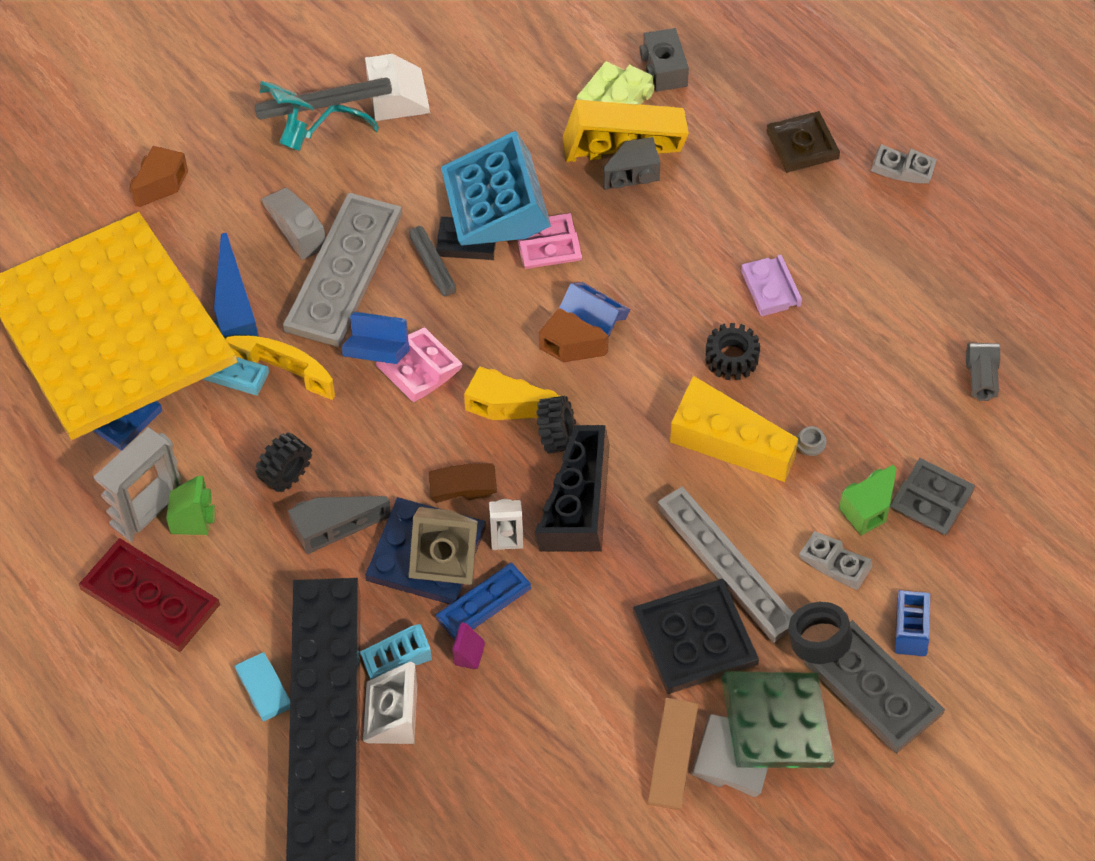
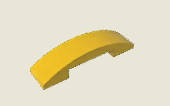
[225,336,335,400]

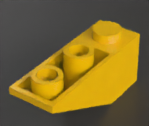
[464,366,560,421]

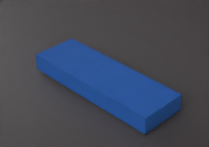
[436,562,531,641]

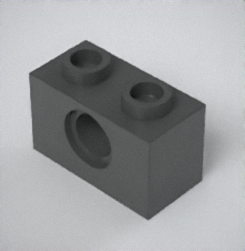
[639,28,689,92]

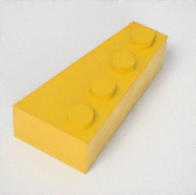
[563,100,689,162]
[670,376,798,482]

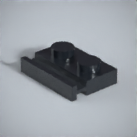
[436,217,496,260]

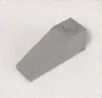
[261,187,326,260]

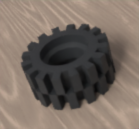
[705,323,760,380]
[537,396,576,454]
[255,432,312,492]

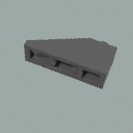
[288,496,391,554]

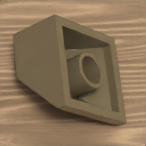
[409,507,478,585]

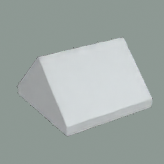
[363,662,418,744]

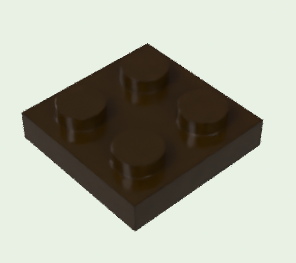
[766,111,840,173]

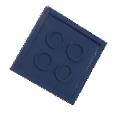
[365,497,486,604]

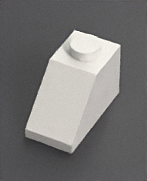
[489,499,523,550]

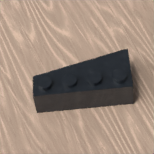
[534,425,610,552]

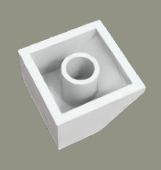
[365,54,430,121]

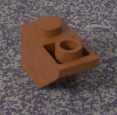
[130,146,188,207]
[539,308,609,362]

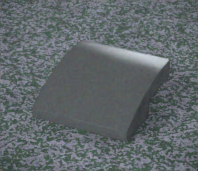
[890,458,975,536]

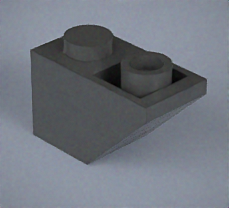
[603,137,661,190]

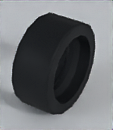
[788,601,853,664]

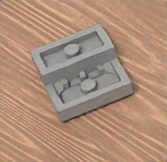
[691,714,777,798]

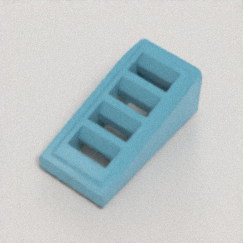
[360,624,432,680]

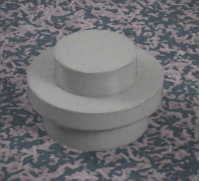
[796,426,826,456]

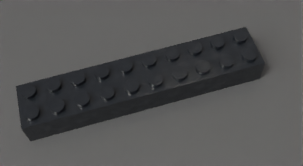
[286,578,361,861]

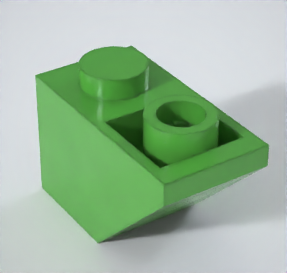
[839,465,897,536]
[166,476,216,535]

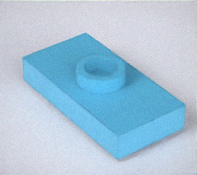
[202,357,269,396]

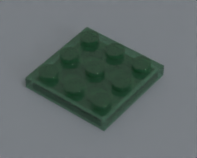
[721,671,835,768]

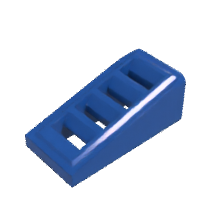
[895,590,930,656]

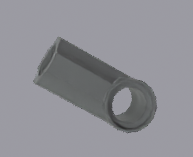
[966,342,1000,401]

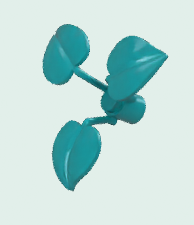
[260,81,379,151]

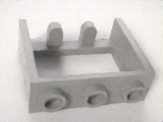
[94,427,182,543]

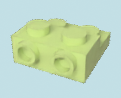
[577,61,655,104]

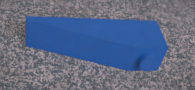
[213,232,259,339]

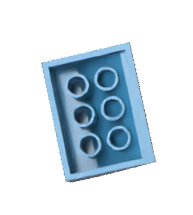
[441,130,551,245]

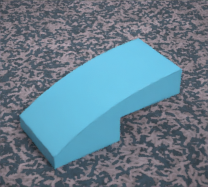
[234,652,290,722]

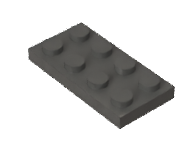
[805,620,945,754]

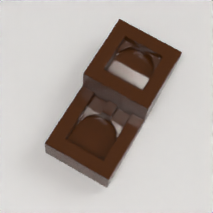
[429,463,497,503]

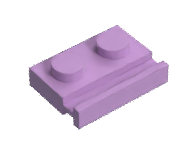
[741,255,802,316]

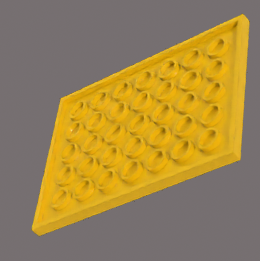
[0,212,238,441]

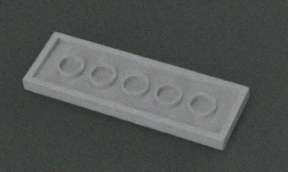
[283,193,402,347]

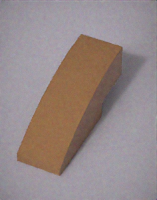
[648,698,699,811]

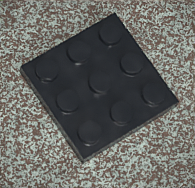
[633,578,759,695]

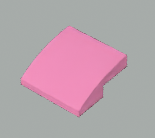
[517,213,582,269]
[376,327,462,402]

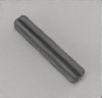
[409,226,456,297]

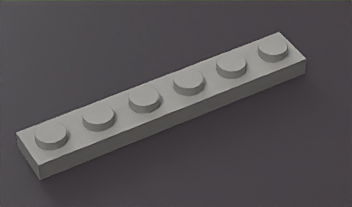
[657,486,794,643]

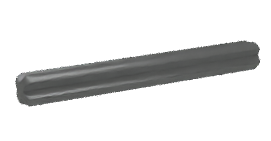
[255,77,392,120]

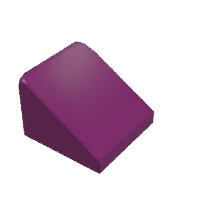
[452,622,485,670]

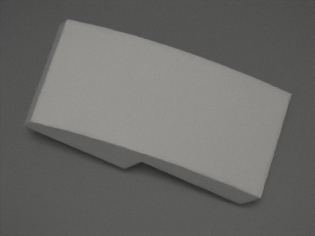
[871,144,937,184]
[799,531,873,590]

